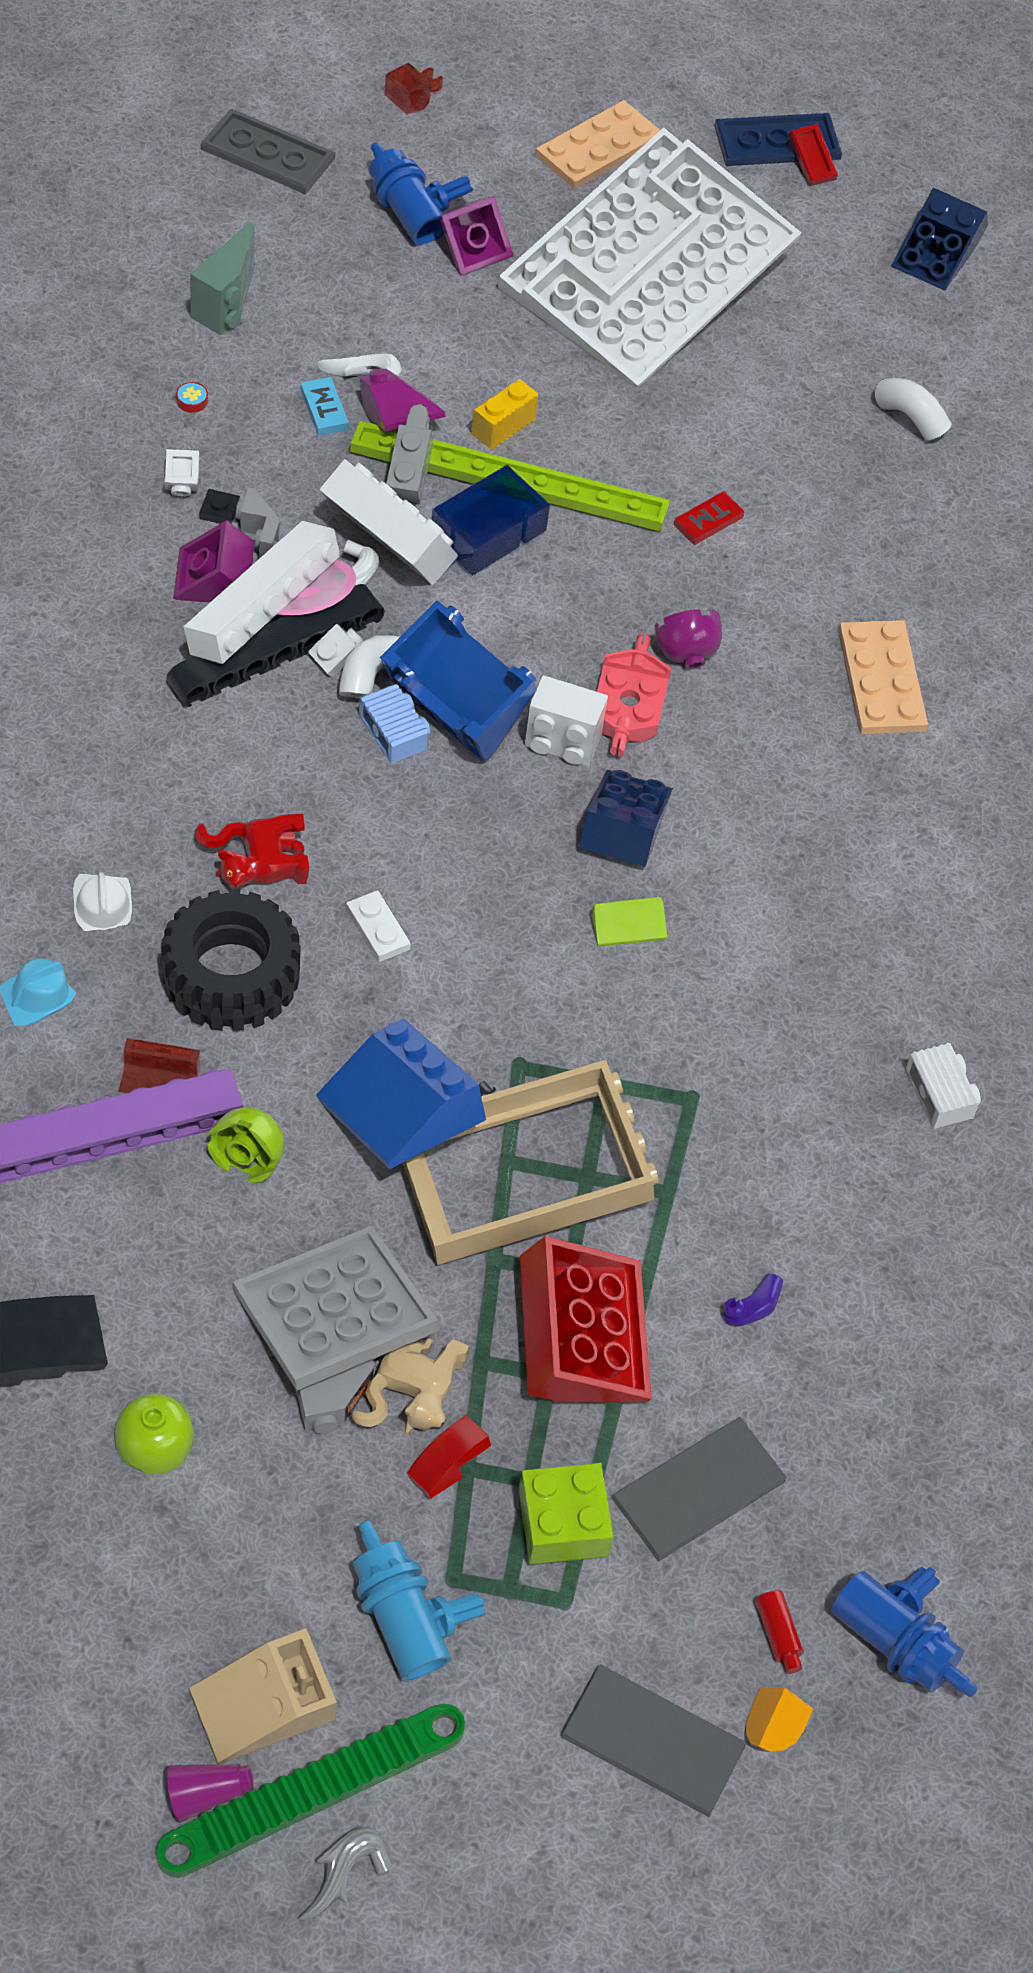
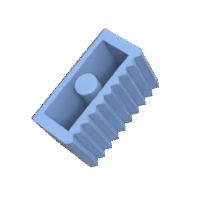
[359,684,431,764]

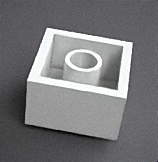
[525,675,608,766]

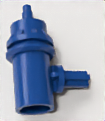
[369,142,473,246]
[831,1567,978,1697]

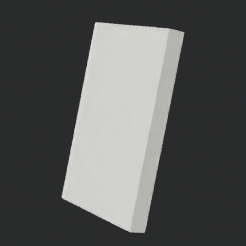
[498,127,801,388]

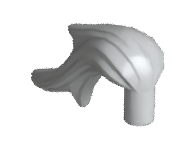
[298,1827,393,1920]

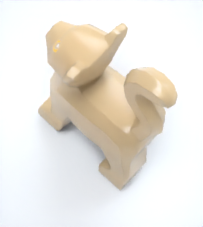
[352,1338,469,1435]

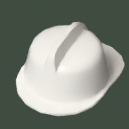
[73,872,132,931]

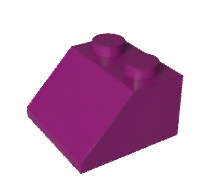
[173,520,255,603]

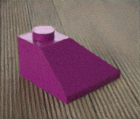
[439,196,514,276]
[359,368,446,432]

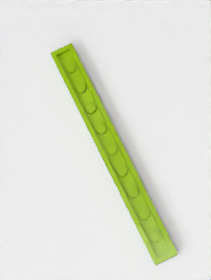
[350,421,670,532]

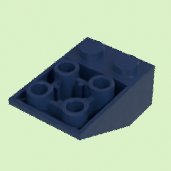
[891,188,988,291]
[578,770,673,867]

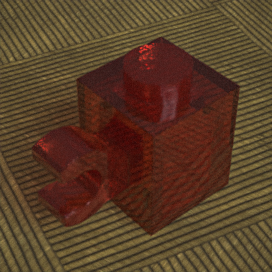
[385,62,443,115]

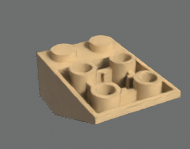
[189,1628,337,1764]

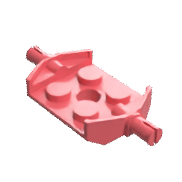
[597,634,671,757]

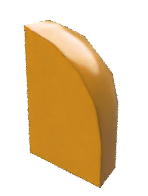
[746,1687,814,1752]

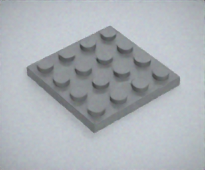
[233,1226,440,1391]

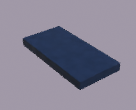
[715,113,842,166]

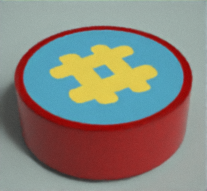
[176,382,208,413]

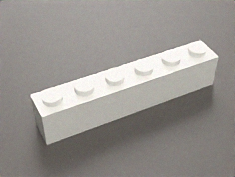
[184,521,340,664]

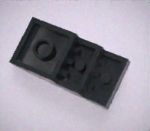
[0,1295,108,1387]

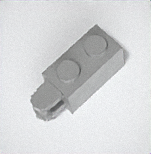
[386,403,434,504]

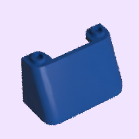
[380,600,537,762]

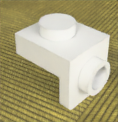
[164,449,199,496]
[308,624,364,677]

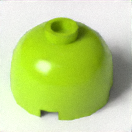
[208,1106,285,1183]
[115,1393,194,1475]

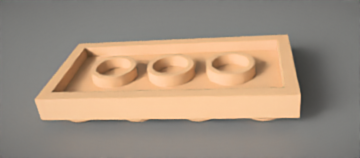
[535,100,660,189]
[839,620,928,734]

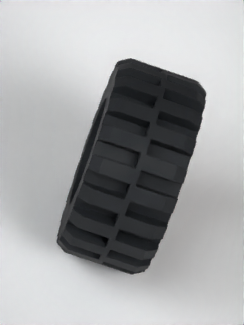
[161,889,301,1031]

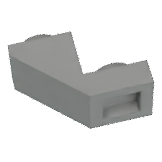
[236,487,280,559]

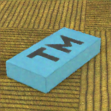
[300,377,349,436]

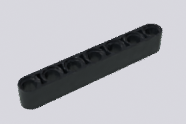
[166,584,385,707]

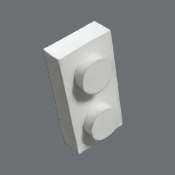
[346,890,411,963]

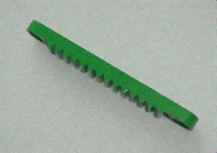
[156,1703,465,1878]

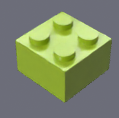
[518,1463,614,1565]

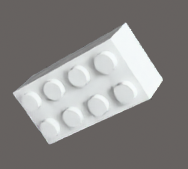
[319,459,458,585]

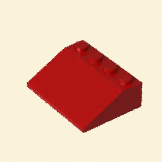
[520,1236,652,1402]

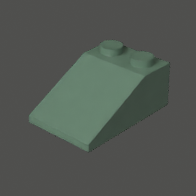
[190,222,255,335]

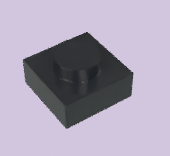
[199,489,240,524]

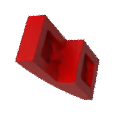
[407,1415,491,1499]

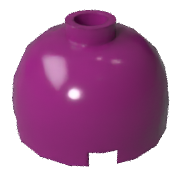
[654,609,722,669]

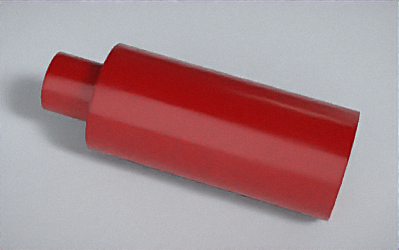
[755,1590,804,1674]

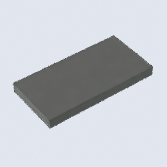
[201,108,335,194]
[612,1417,787,1562]
[562,1664,747,1817]

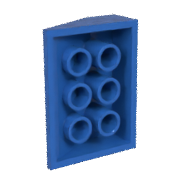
[316,1019,486,1169]

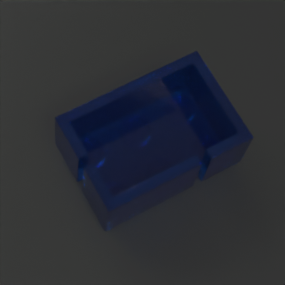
[431,465,550,575]

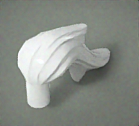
[317,354,402,376]
[343,540,379,585]

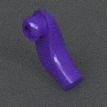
[723,1273,783,1326]

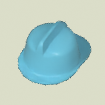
[0,958,76,1026]

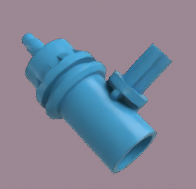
[353,1520,486,1681]

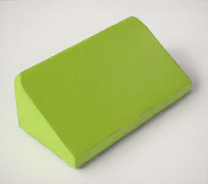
[591,897,667,947]

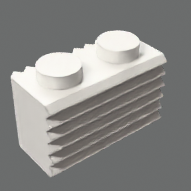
[906,1043,981,1129]

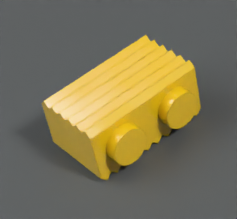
[470,379,538,449]

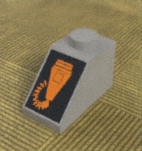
[295,1359,375,1433]

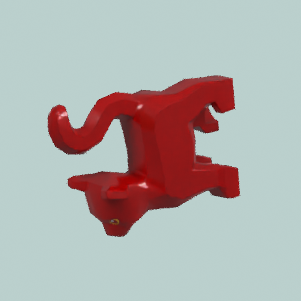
[195,814,309,890]

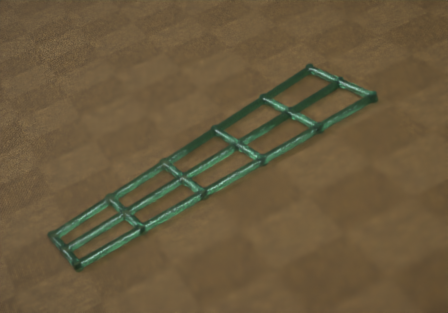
[446,1057,700,1611]

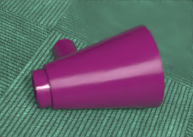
[167,1764,254,1823]

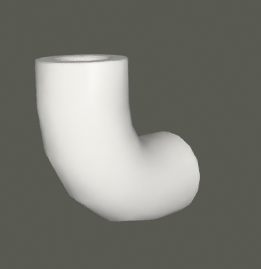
[875,378,952,441]
[339,635,399,698]

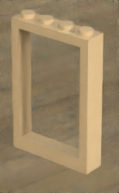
[403,1060,659,1265]

